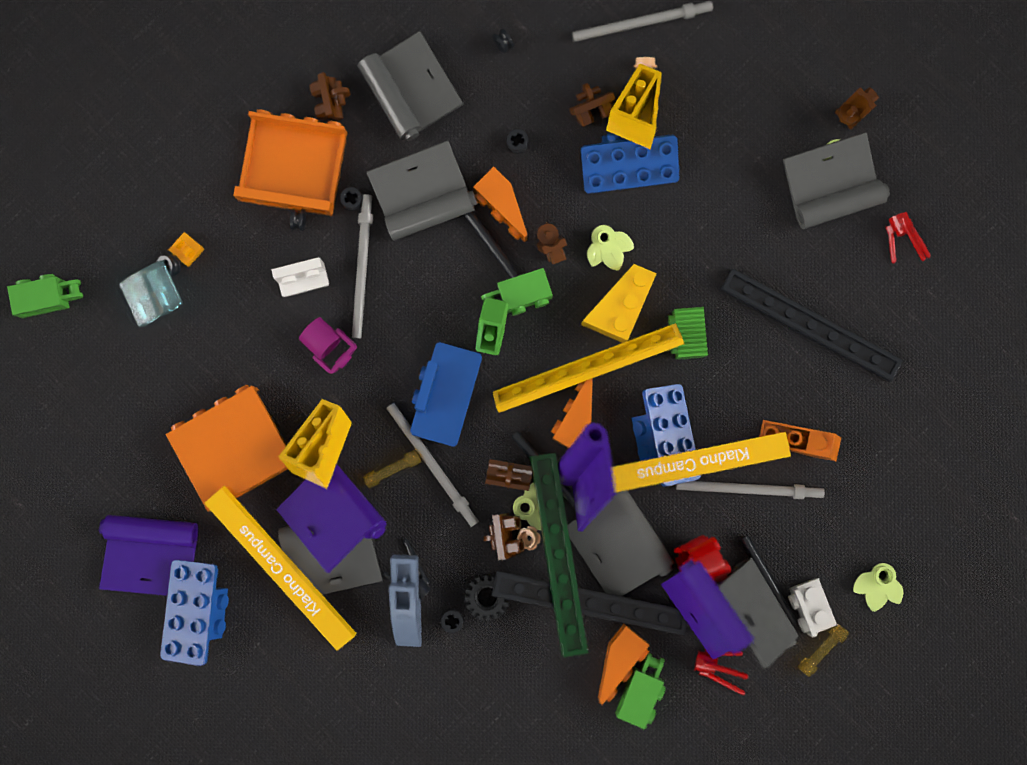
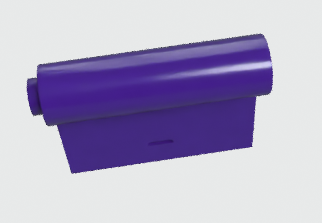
[557,423,616,531]
[276,463,386,573]
[99,515,198,596]
[661,559,754,659]

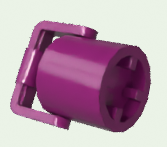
[299,317,357,374]

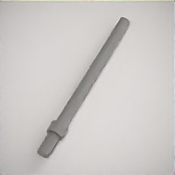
[572,1,713,42]
[352,194,373,339]
[386,403,479,527]
[676,481,825,499]

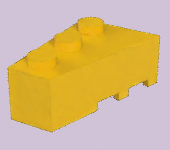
[606,64,662,150]
[581,264,657,343]
[278,399,352,489]

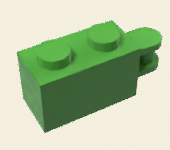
[481,268,553,315]
[7,274,83,318]
[615,652,665,729]

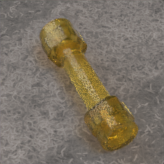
[363,449,422,489]
[798,624,849,677]

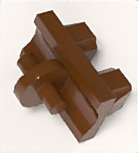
[310,72,351,121]
[569,83,615,126]
[835,87,879,130]
[536,223,567,264]
[485,459,532,491]
[483,513,525,560]

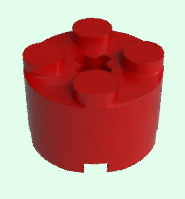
[674,535,731,584]

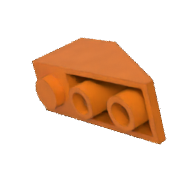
[473,167,528,242]
[551,378,593,448]
[759,420,841,462]
[598,624,649,705]

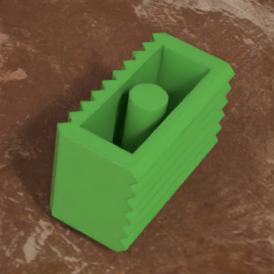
[475,298,509,355]
[668,307,708,359]

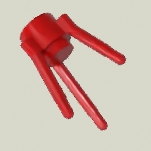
[886,212,931,263]
[694,649,748,695]

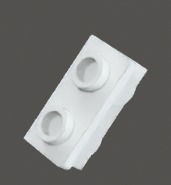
[271,257,329,297]
[788,578,837,637]

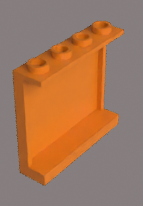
[233,110,347,216]
[165,385,288,512]

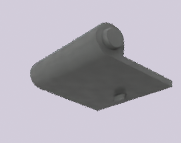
[358,31,463,141]
[783,132,890,229]
[367,140,478,241]
[567,490,674,597]
[278,526,383,595]
[718,557,798,669]

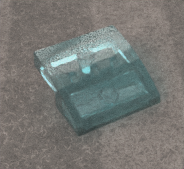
[119,260,183,327]

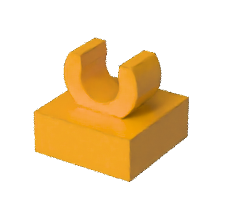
[169,232,204,267]

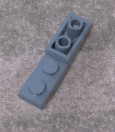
[389,555,422,647]

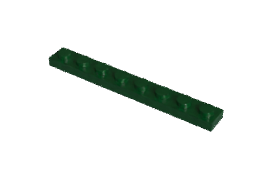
[530,453,588,657]

